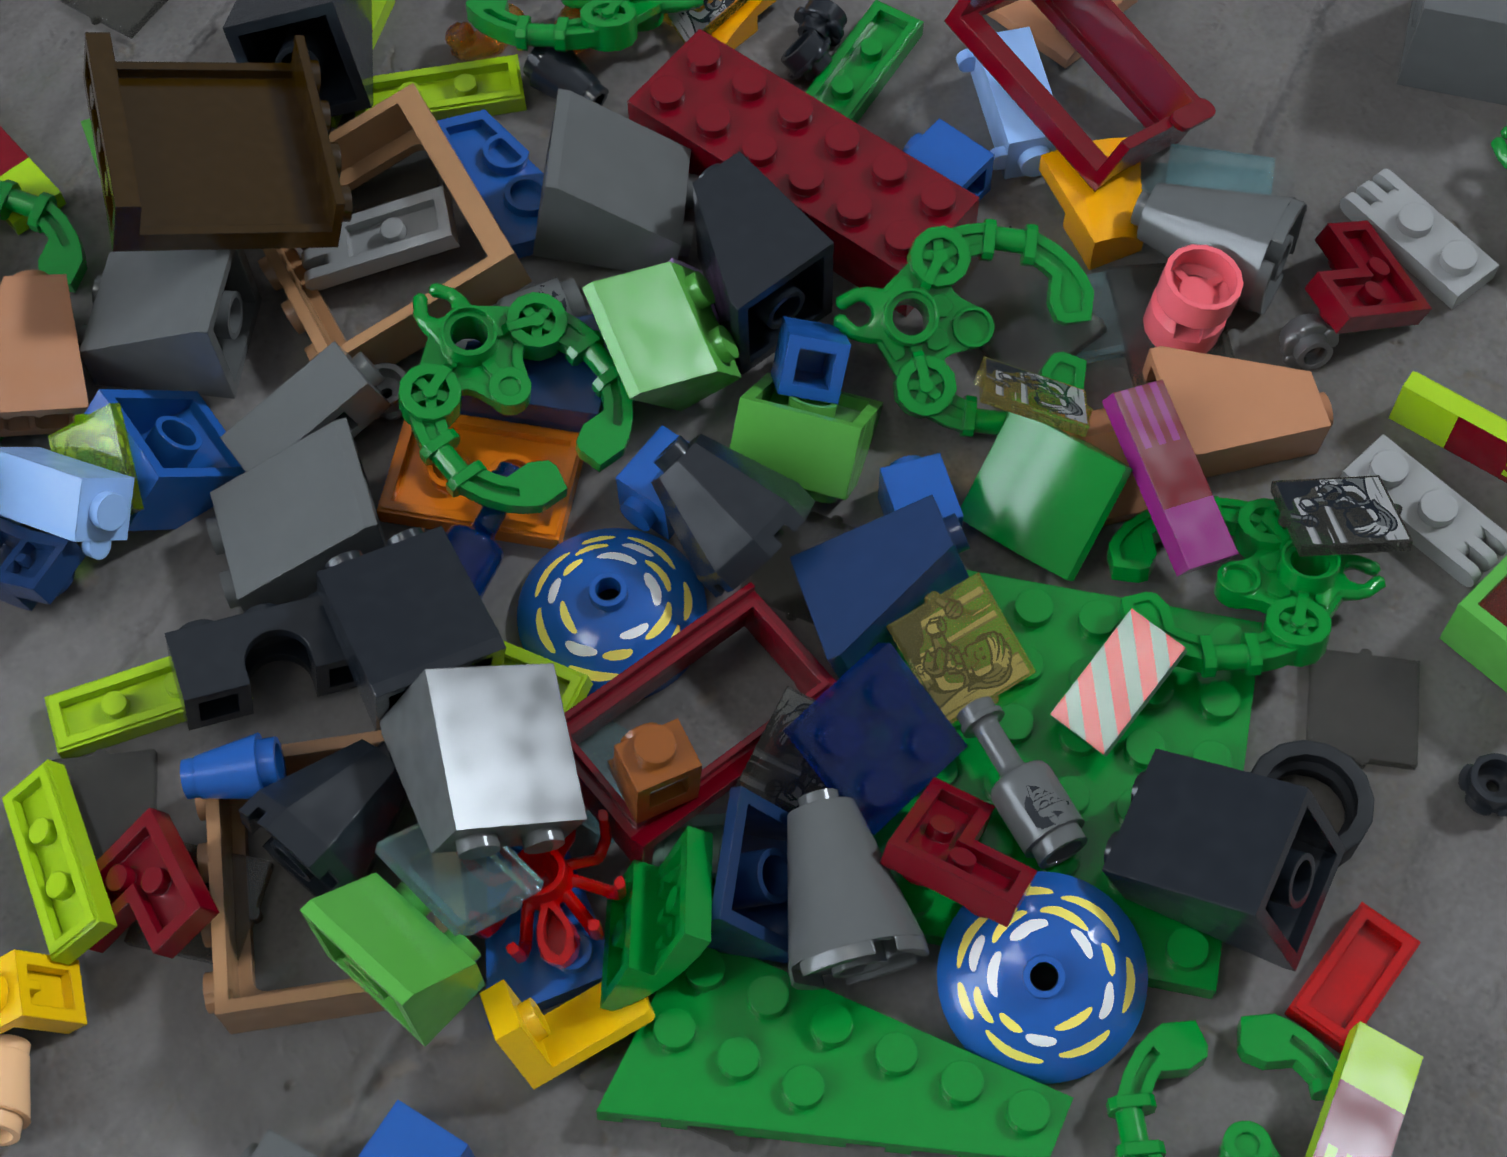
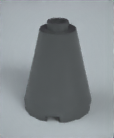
[1131,182,1307,315]
[787,788,929,990]

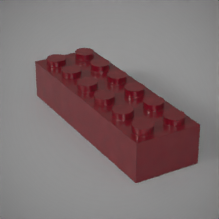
[627,29,980,317]

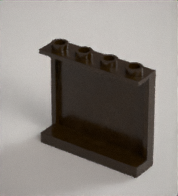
[83,32,353,252]

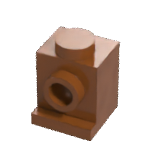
[607,718,702,824]

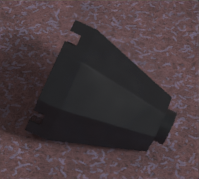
[651,434,815,598]
[239,739,408,897]

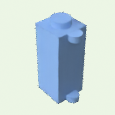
[956,26,1057,179]
[0,447,135,560]

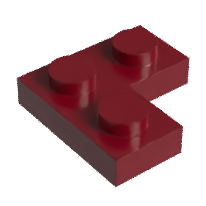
[1305,220,1432,334]
[880,777,1037,927]
[89,807,220,959]

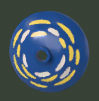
[517,528,707,698]
[937,871,1148,1084]

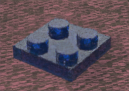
[783,643,968,835]

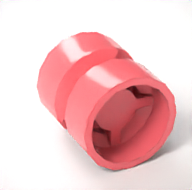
[1143,244,1244,353]

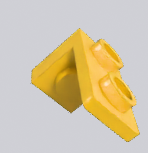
[0,949,87,1034]
[479,979,655,1090]

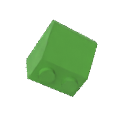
[582,261,742,411]
[730,373,884,503]
[300,872,485,1047]

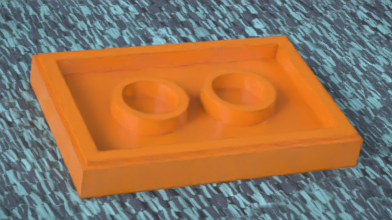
[377,414,584,549]

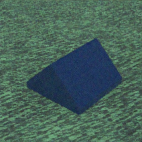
[707,786,788,964]

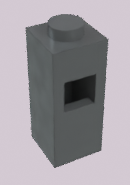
[220,341,392,472]

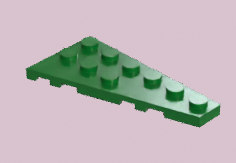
[596,947,1074,1157]

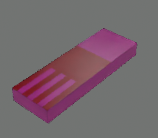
[1102,380,1238,577]

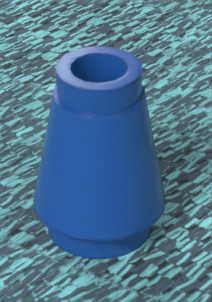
[180,732,287,799]

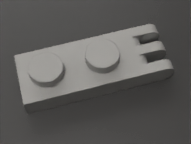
[1340,169,1500,309]
[301,185,460,291]
[1340,434,1507,587]

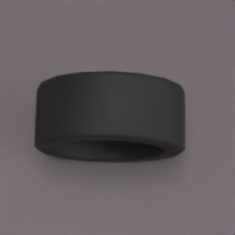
[1250,739,1375,867]

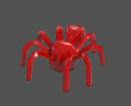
[451,809,626,969]

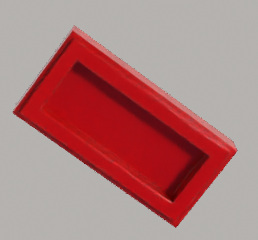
[1284,902,1421,1054]

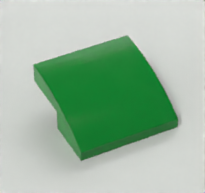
[960,405,1133,581]
[600,826,713,1011]

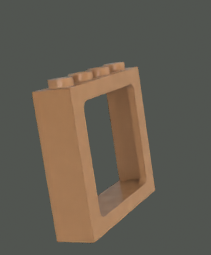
[258,83,532,365]
[195,730,477,1034]

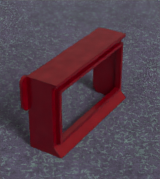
[944,0,1216,192]
[565,582,854,865]

